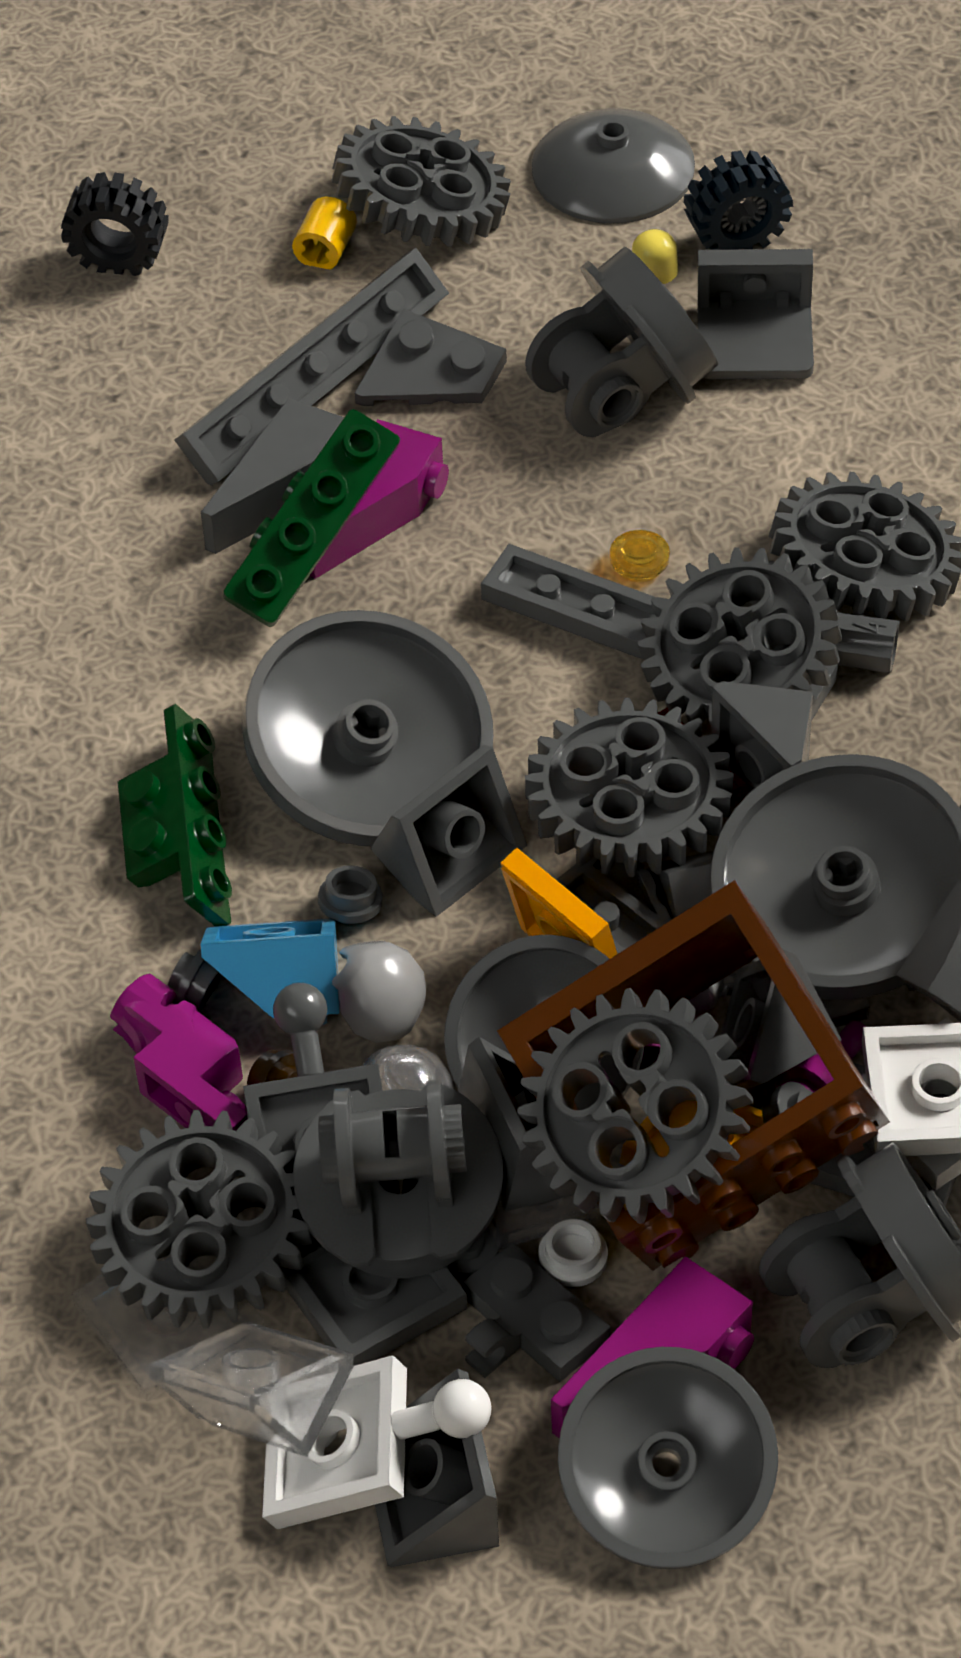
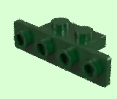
[223,409,400,627]
[117,704,232,926]

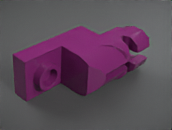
[110,973,248,1131]

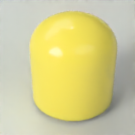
[632,229,678,284]

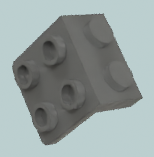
[697,249,814,379]

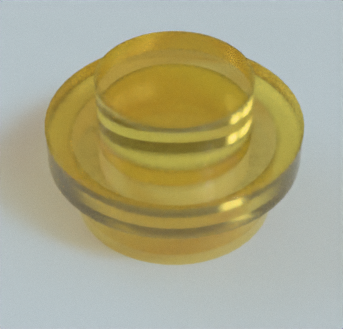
[610,530,670,582]

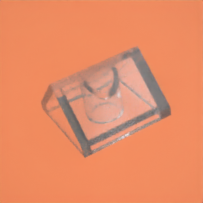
[148,1321,353,1457]

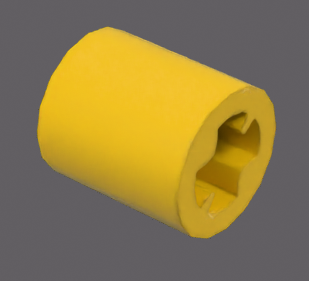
[292,196,357,270]

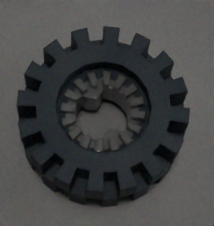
[683,150,793,250]

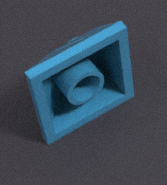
[200,918,340,1025]

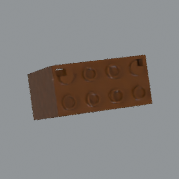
[497,880,890,1271]

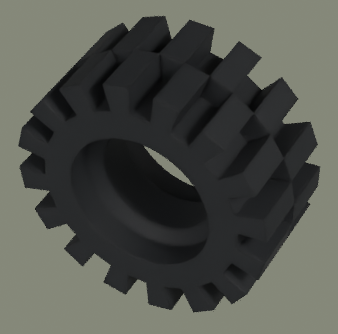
[61,172,169,276]

